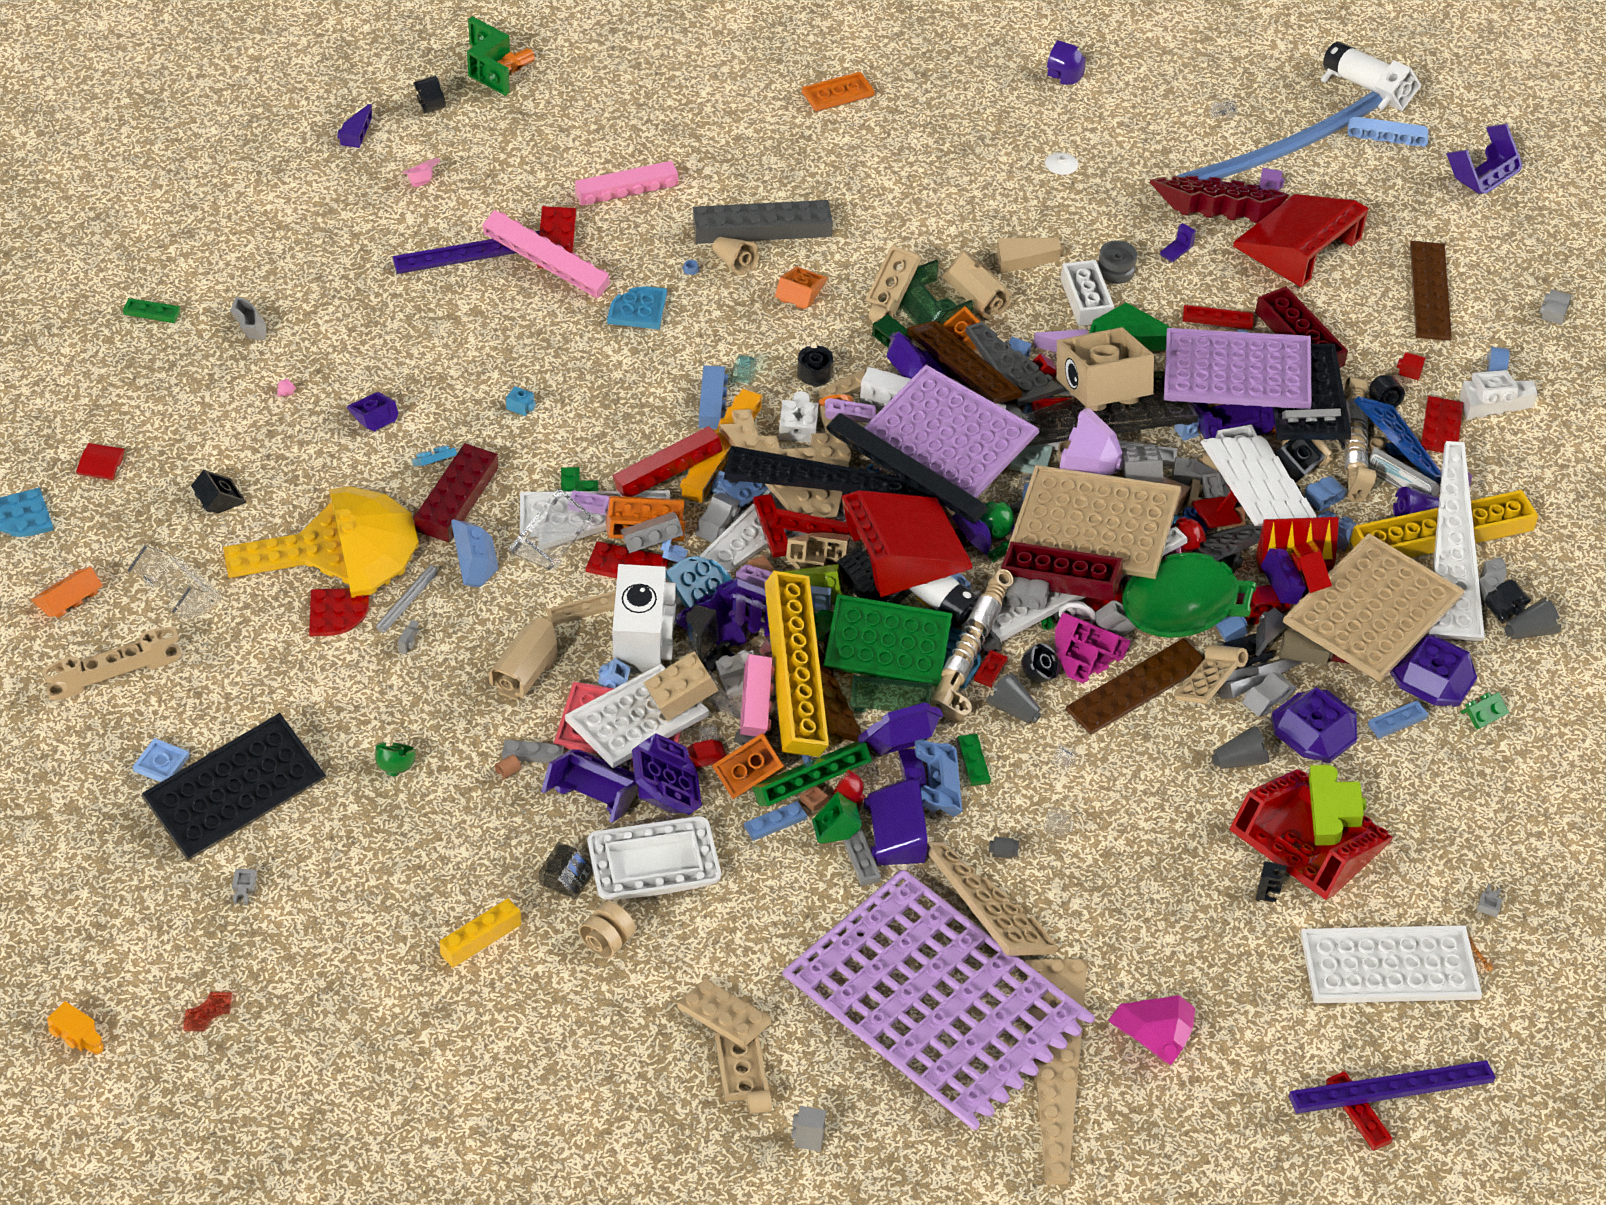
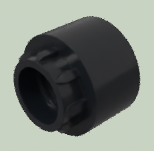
[1369,375,1405,408]

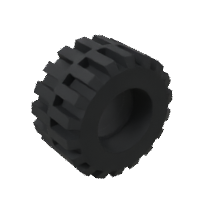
[837,548,878,599]

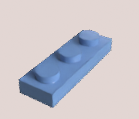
[1368,701,1428,739]
[744,801,807,841]

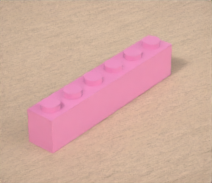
[575,161,678,206]

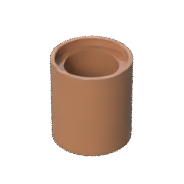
[495,754,522,780]

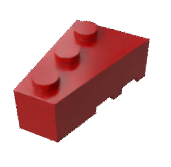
[1290,540,1332,593]
[1236,585,1292,625]

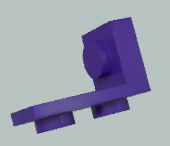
[1160,223,1196,262]

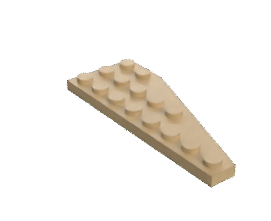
[926,842,1059,956]

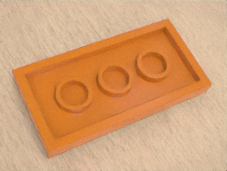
[802,71,875,112]

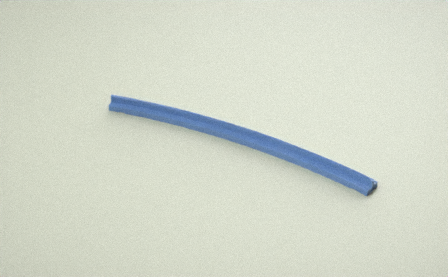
[1177,91,1383,180]

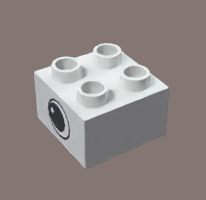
[612,564,676,673]

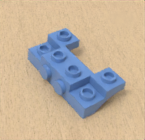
[915,739,962,817]

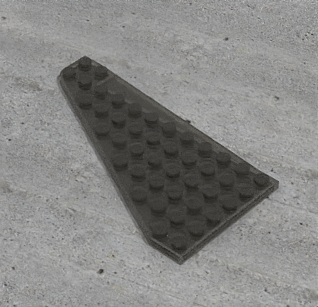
[1019,371,1198,447]

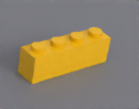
[439,898,521,968]

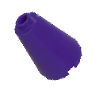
[1393,486,1439,517]

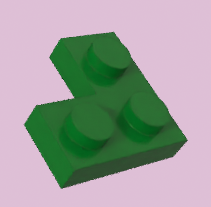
[561,467,598,492]

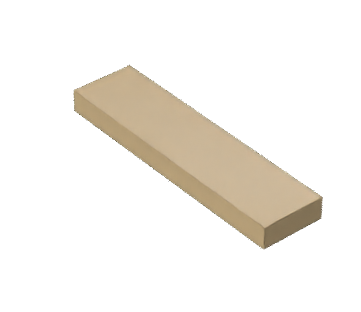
[546,590,616,626]

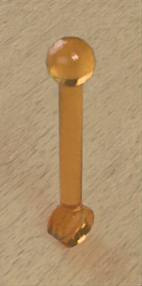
[1468,937,1493,972]

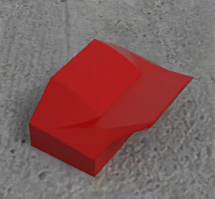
[687,739,726,768]

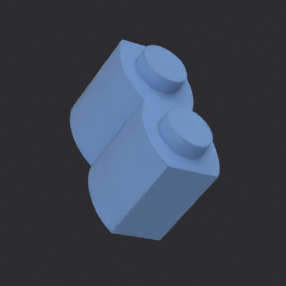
[1304,476,1347,511]

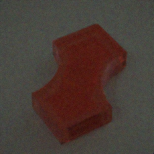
[183,992,232,1031]

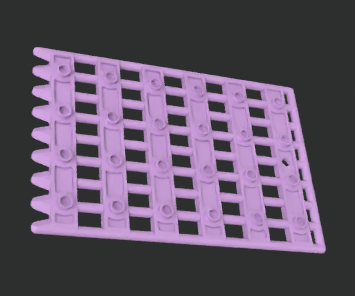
[782,870,1095,1130]

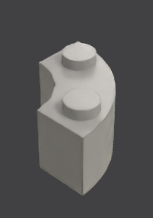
[230,297,266,340]
[695,492,740,543]
[1479,557,1507,607]
[1242,672,1297,717]

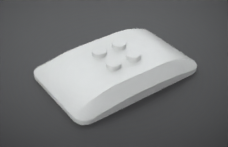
[587,816,721,900]

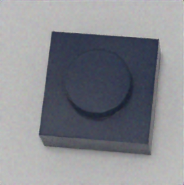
[1385,443,1408,460]

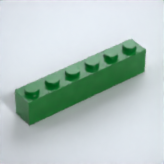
[752,742,872,807]

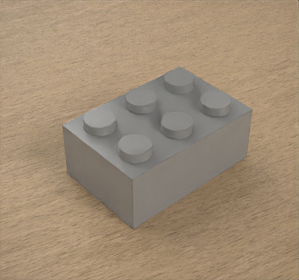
[1121,444,1163,482]

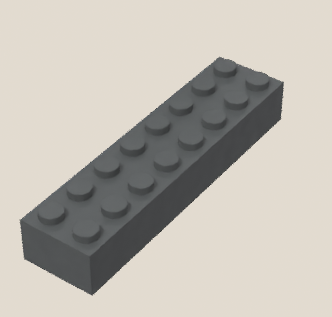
[692,200,833,244]

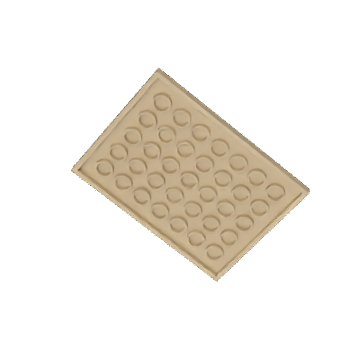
[1007,465,1181,579]
[1283,534,1465,682]

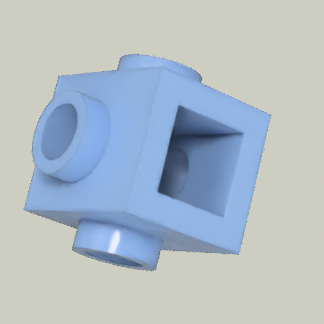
[598,658,631,689]

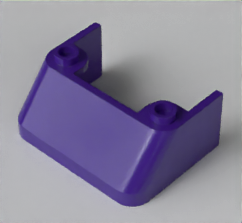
[1446,123,1522,194]
[541,749,638,823]

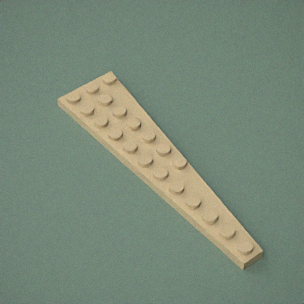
[1025,959,1088,1185]

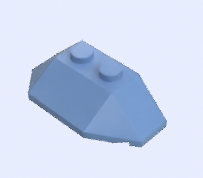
[451,519,499,587]

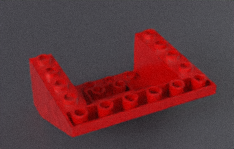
[1233,194,1369,287]
[841,490,973,597]
[1229,769,1393,900]

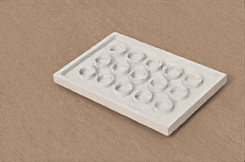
[565,664,709,768]

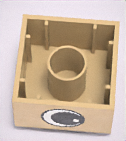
[1057,327,1154,411]

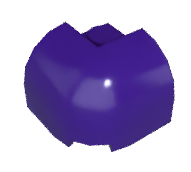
[1047,40,1086,85]

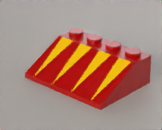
[1255,517,1339,573]

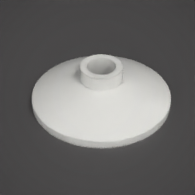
[1045,152,1078,175]

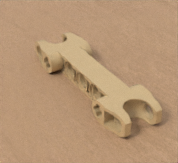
[42,627,182,700]

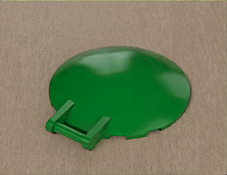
[1123,553,1257,638]

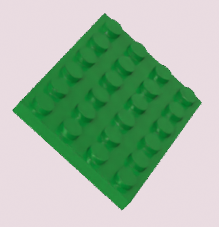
[824,594,952,687]

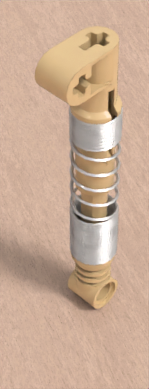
[1344,376,1376,502]
[929,569,1013,722]

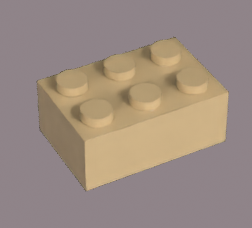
[643,651,718,722]

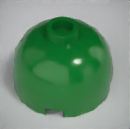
[980,501,1014,539]
[375,742,416,776]

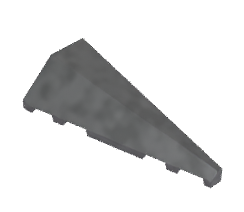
[1206,658,1302,699]

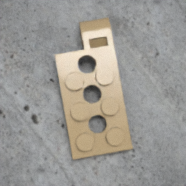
[866,245,922,322]
[715,1033,772,1114]

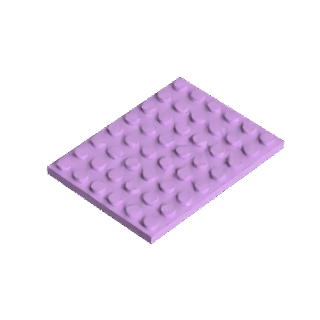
[1164,328,1311,409]
[864,365,1039,498]

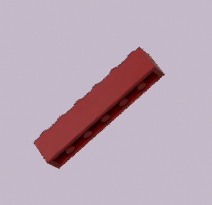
[612,426,723,497]

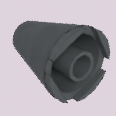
[1504,597,1561,640]
[986,672,1042,724]
[1211,726,1269,769]

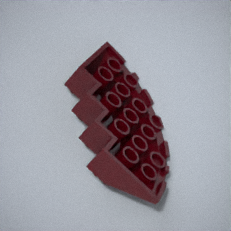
[1150,176,1289,223]

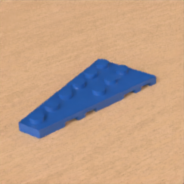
[1354,396,1442,484]

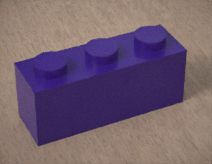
[1261,548,1306,604]

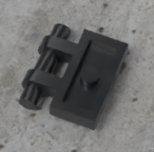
[1224,634,1274,668]

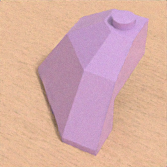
[1059,408,1124,475]

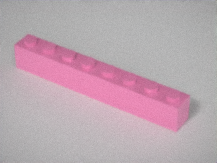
[482,210,610,298]

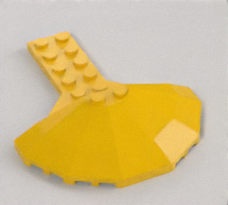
[223,486,419,598]

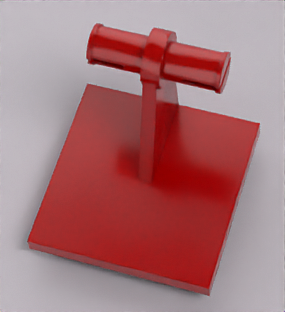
[1192,484,1241,529]

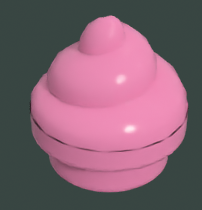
[277,378,296,396]

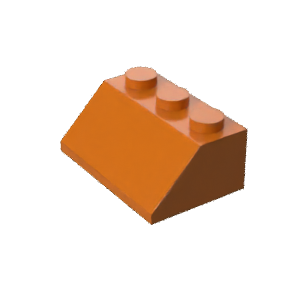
[31,566,103,618]

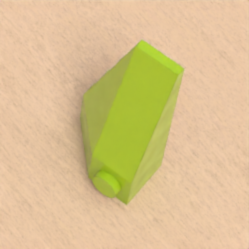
[781,564,844,603]

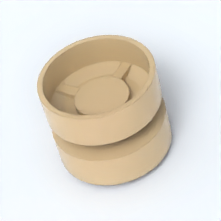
[579,901,636,959]

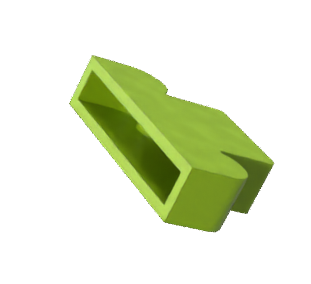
[1308,765,1366,845]

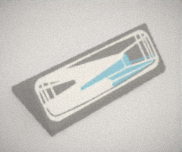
[1369,447,1440,496]

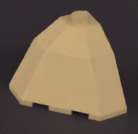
[786,533,850,585]

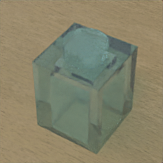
[733,354,756,384]

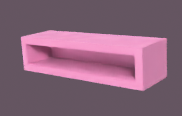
[740,654,775,737]

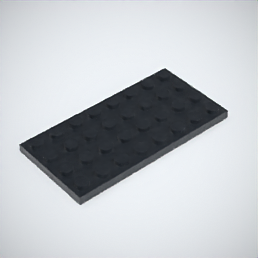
[1272,344,1351,440]
[141,713,326,861]

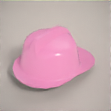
[402,158,440,187]

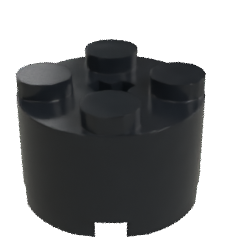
[413,75,446,114]
[797,346,834,387]
[1485,579,1531,624]

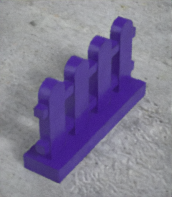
[726,579,770,637]

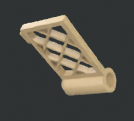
[1174,645,1248,704]

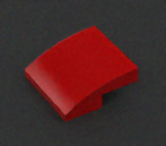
[76,443,125,480]

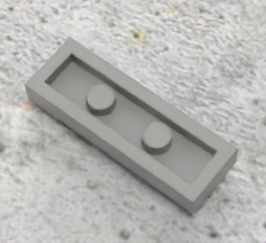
[1282,409,1341,423]
[502,740,564,763]
[842,829,881,886]

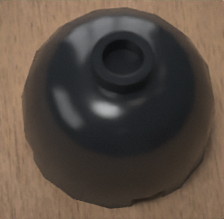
[1021,643,1060,683]

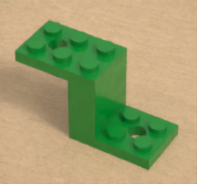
[467,16,510,96]

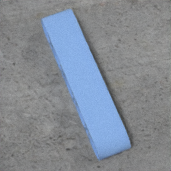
[1348,117,1429,147]

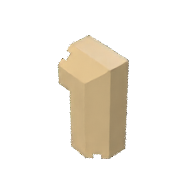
[942,249,1012,319]
[489,617,557,700]

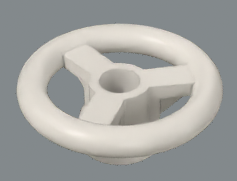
[1059,601,1096,625]

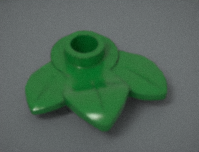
[813,610,834,642]

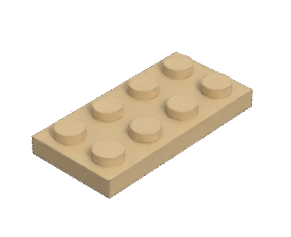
[678,979,771,1048]

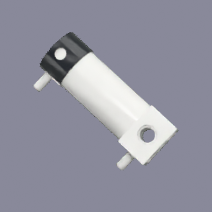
[1320,41,1422,111]
[867,554,982,628]

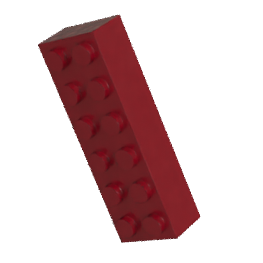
[1255,286,1348,368]
[414,443,499,543]
[1001,541,1123,601]

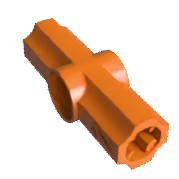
[497,48,535,74]

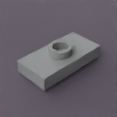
[1201,472,1224,499]

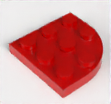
[309,588,369,636]

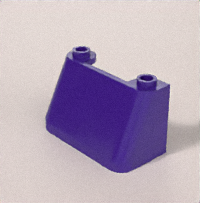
[1189,402,1274,439]
[864,778,927,866]

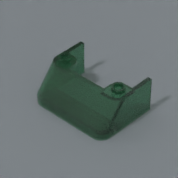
[899,260,973,325]
[850,674,932,712]

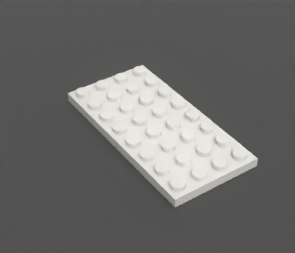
[1300,925,1482,1003]

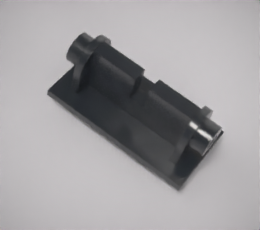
[698,641,735,673]

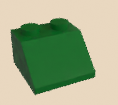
[812,791,862,844]

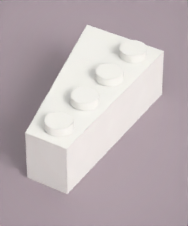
[1460,381,1537,420]

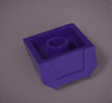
[346,392,399,432]
[951,513,992,556]

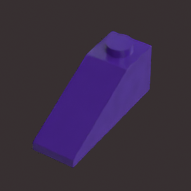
[337,104,373,148]
[898,749,927,787]

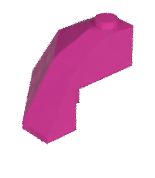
[1055,612,1131,683]
[1107,995,1195,1065]

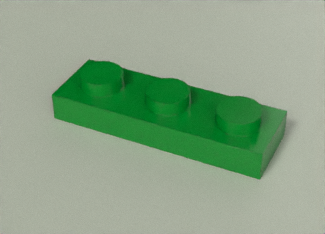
[123,298,180,323]
[957,734,991,786]

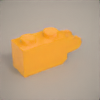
[47,1001,104,1055]

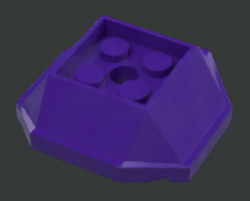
[886,331,953,380]
[1390,635,1477,707]
[1271,687,1357,763]
[858,703,943,756]
[632,733,702,815]

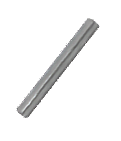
[376,565,437,633]

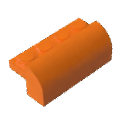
[606,496,685,542]

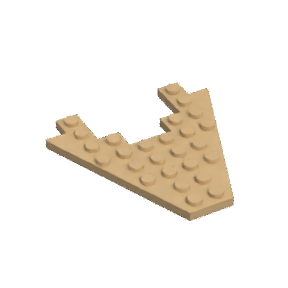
[719,406,859,520]

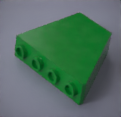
[1089,302,1171,351]

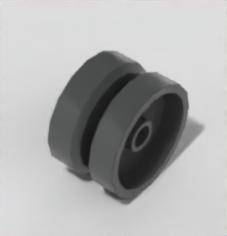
[1098,240,1138,284]

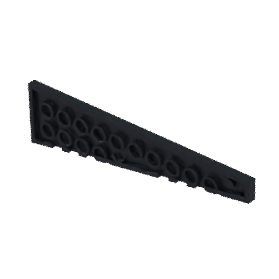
[724,446,929,497]

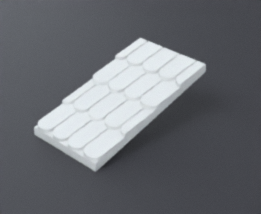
[1200,436,1317,526]

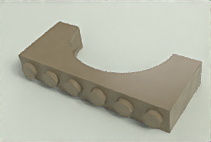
[1280,568,1333,666]

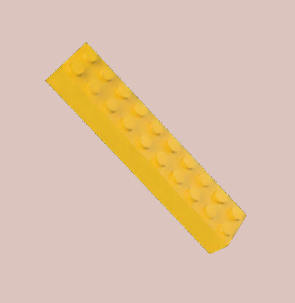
[1350,490,1539,558]
[764,571,829,757]

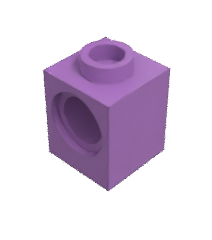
[1259,168,1285,191]

